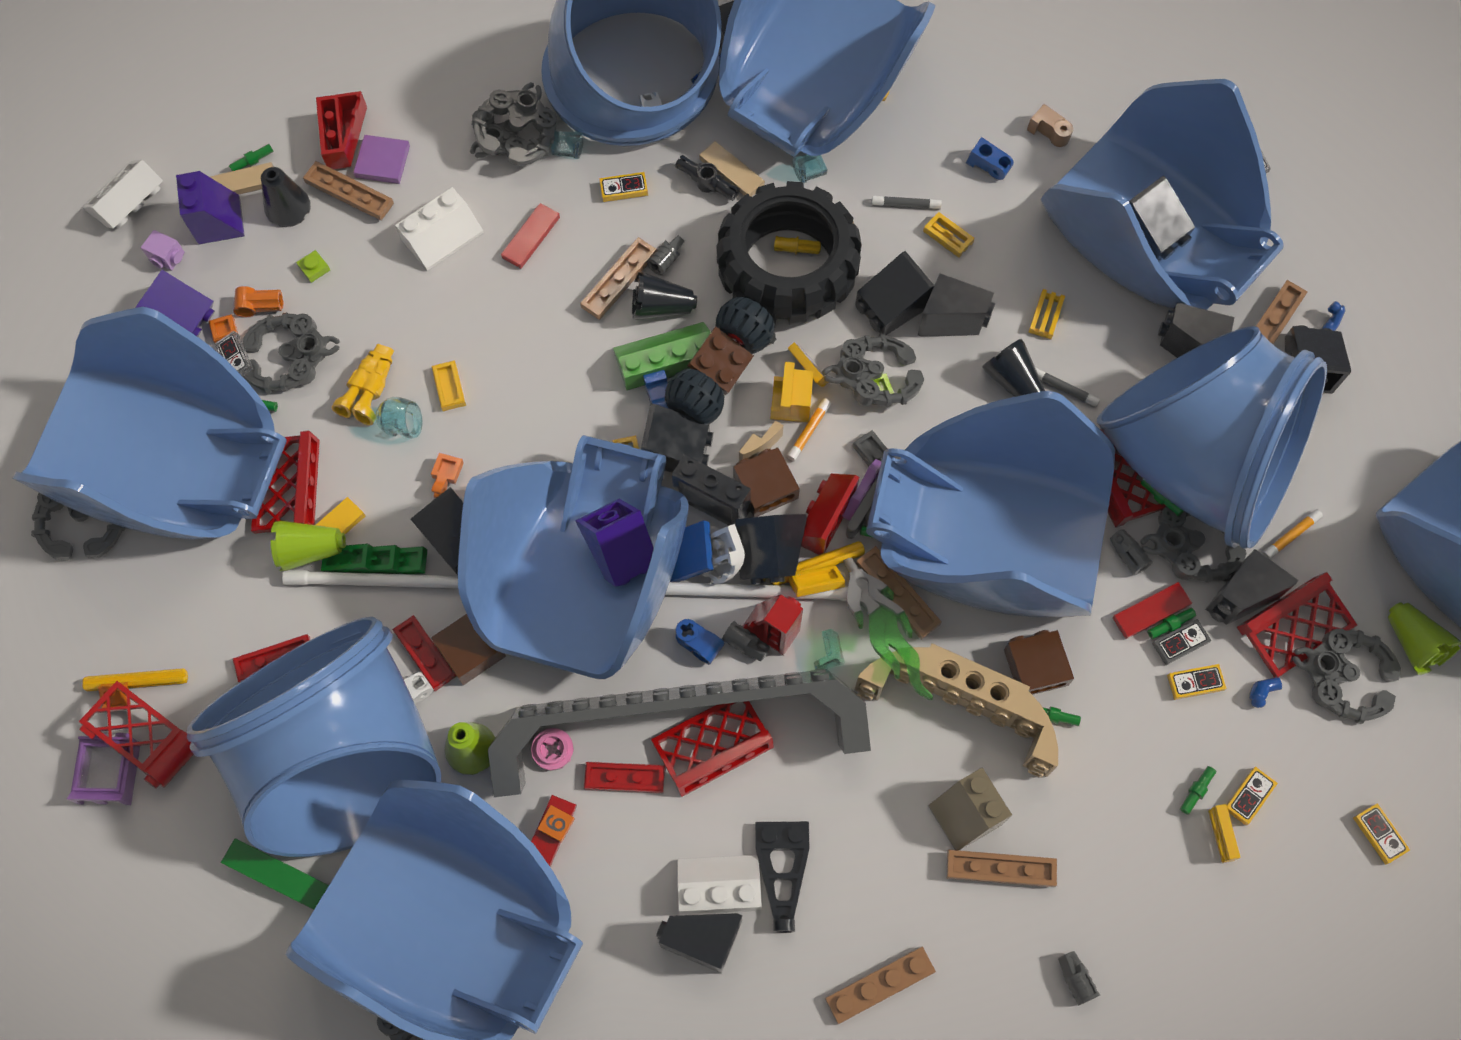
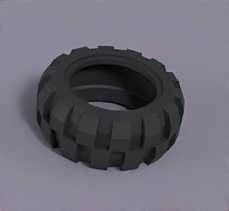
[716,181,862,325]

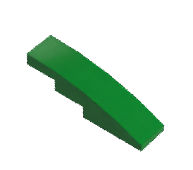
[321,543,428,574]
[220,838,329,910]

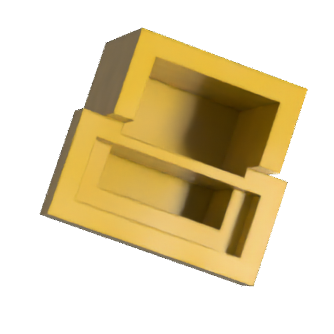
[770,362,814,423]

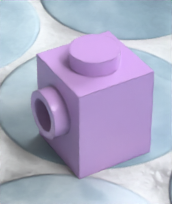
[141,230,185,270]

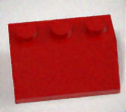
[801,473,860,555]

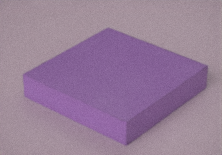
[353,135,410,184]

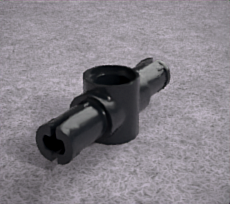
[675,155,740,201]

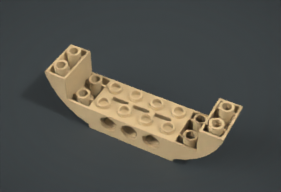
[854,643,1058,777]

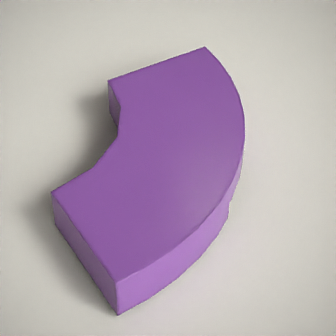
[843,459,881,521]

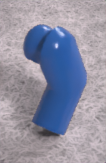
[1322,301,1346,331]
[1249,677,1282,708]

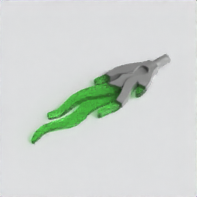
[843,557,933,700]

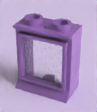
[67,733,140,805]

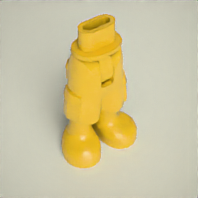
[331,344,394,425]

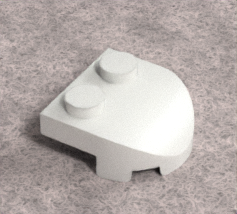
[702,524,745,584]

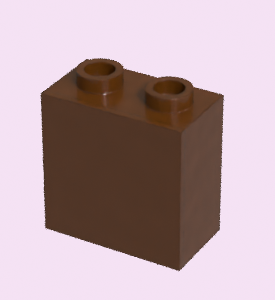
[733,447,800,517]
[431,614,506,685]
[1004,630,1074,695]

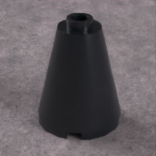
[261,167,311,227]
[632,272,697,320]
[982,339,1045,397]

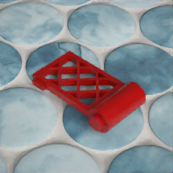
[79,681,194,789]

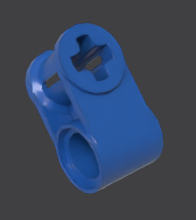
[676,619,725,665]

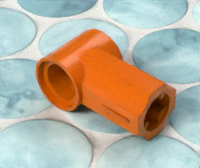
[233,286,284,317]

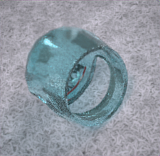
[376,397,423,439]

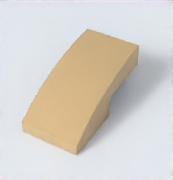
[739,420,784,461]

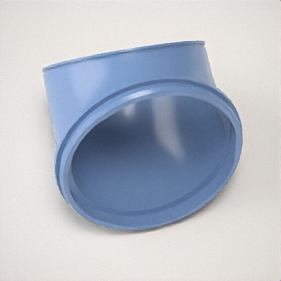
[541,0,721,146]
[1097,326,1327,549]
[186,617,441,857]

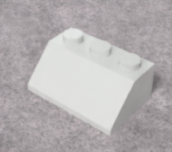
[82,160,163,228]
[395,187,484,271]
[678,855,762,915]

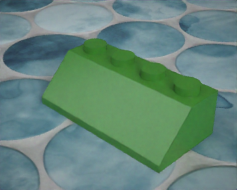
[613,322,711,390]

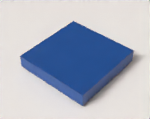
[670,520,713,582]

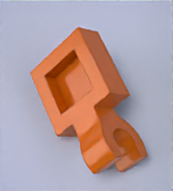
[431,453,464,498]

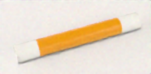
[787,398,831,461]
[1262,509,1323,559]

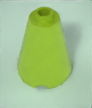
[271,521,346,571]
[1388,602,1461,675]
[444,722,495,775]

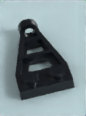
[755,821,810,933]

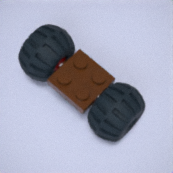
[665,297,774,425]

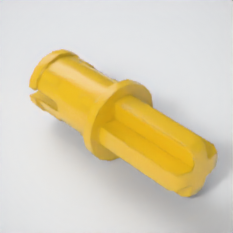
[774,236,821,255]

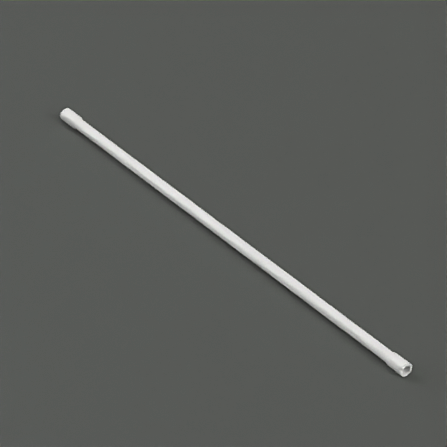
[282,570,848,601]

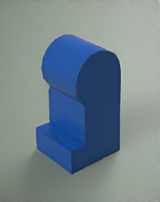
[966,137,1014,180]
[643,370,670,409]

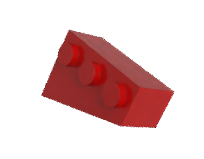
[316,91,367,169]
[743,594,803,656]

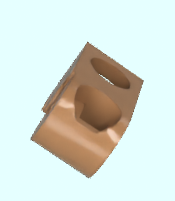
[1027,104,1073,147]

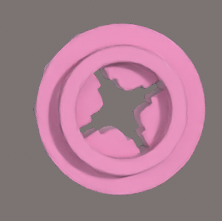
[531,728,574,771]

